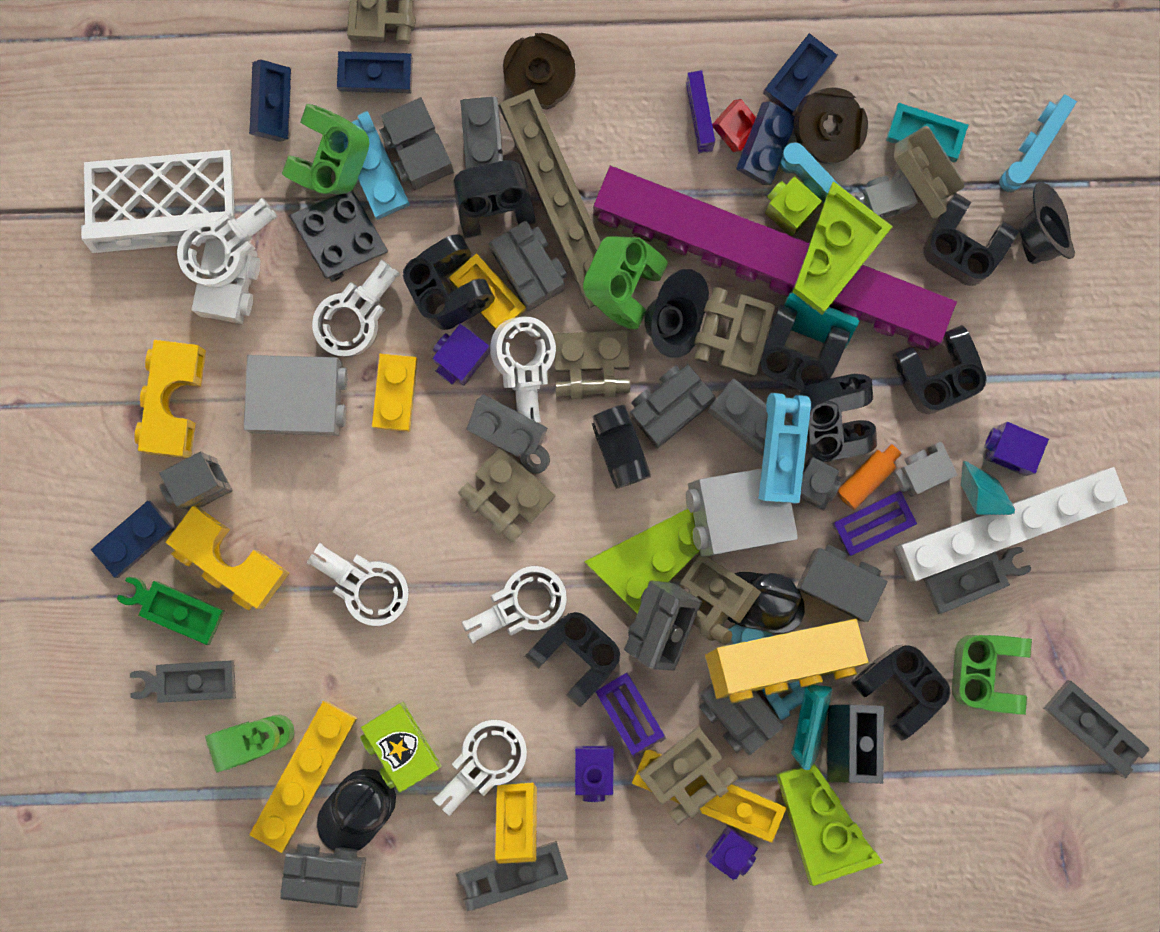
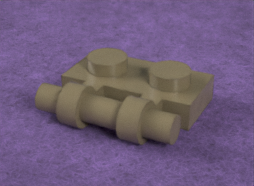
[347,0,416,44]
[694,287,775,377]
[553,330,630,399]
[458,447,555,543]
[680,553,761,645]
[639,726,739,825]

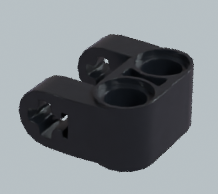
[453,160,536,239]
[923,192,1019,286]
[403,234,495,330]
[760,304,850,390]
[893,325,987,414]
[799,374,877,462]
[591,405,651,489]
[525,612,620,708]
[851,645,951,741]

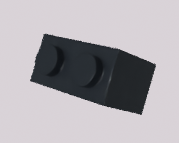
[827,704,884,784]

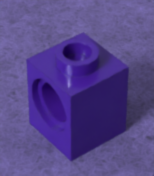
[984,422,1049,476]

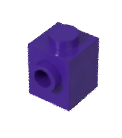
[432,323,490,386]
[575,746,614,802]

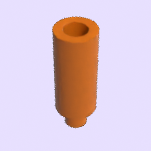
[836,444,902,511]

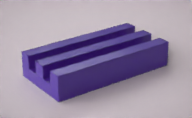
[686,70,715,154]
[832,491,917,557]
[596,672,667,758]

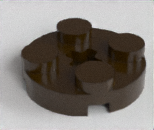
[503,33,576,109]
[794,87,868,163]

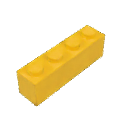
[705,619,868,703]

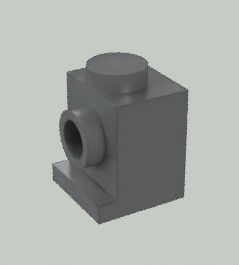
[800,457,841,511]

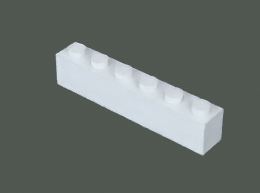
[894,467,1128,582]

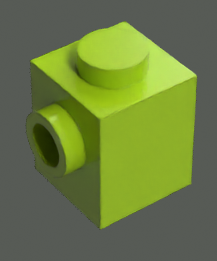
[765,176,822,237]

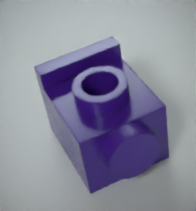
[705,825,759,881]

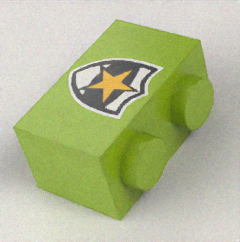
[360,701,442,793]

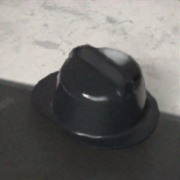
[1019,182,1075,264]
[644,269,709,358]
[727,572,805,634]
[317,769,396,851]

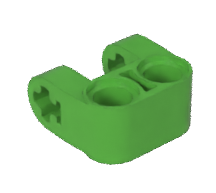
[282,104,370,194]
[583,236,668,329]
[952,635,1032,715]
[205,714,295,773]

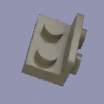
[894,126,964,219]

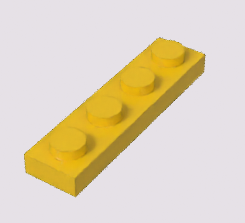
[249,700,357,853]
[631,749,787,843]

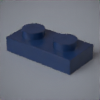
[763,33,838,115]
[337,51,413,94]
[249,59,291,142]
[736,101,795,185]
[90,500,175,578]

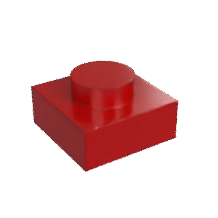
[712,99,756,152]

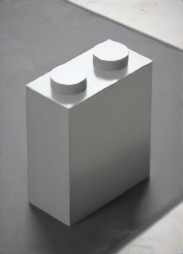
[244,355,348,436]
[686,469,798,557]

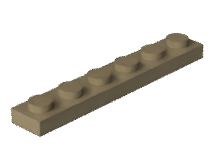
[499,89,601,309]

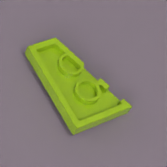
[793,181,893,315]
[584,509,700,614]
[776,764,883,886]

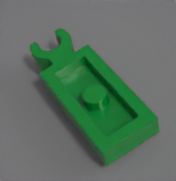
[117,577,225,645]

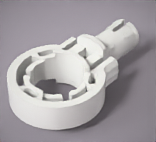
[177,198,278,287]
[312,259,400,357]
[490,317,556,422]
[307,543,408,626]
[462,566,567,644]
[432,720,527,817]

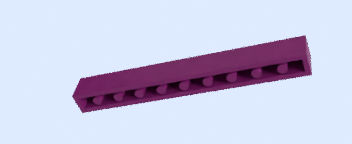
[593,165,957,350]

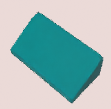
[783,293,860,348]
[961,461,1015,515]
[791,685,832,770]

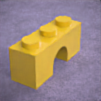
[134,340,206,459]
[165,506,289,611]

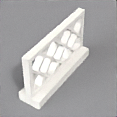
[81,150,236,253]

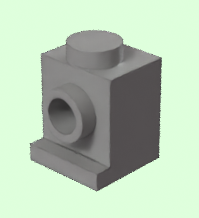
[855,169,917,219]
[893,441,958,497]

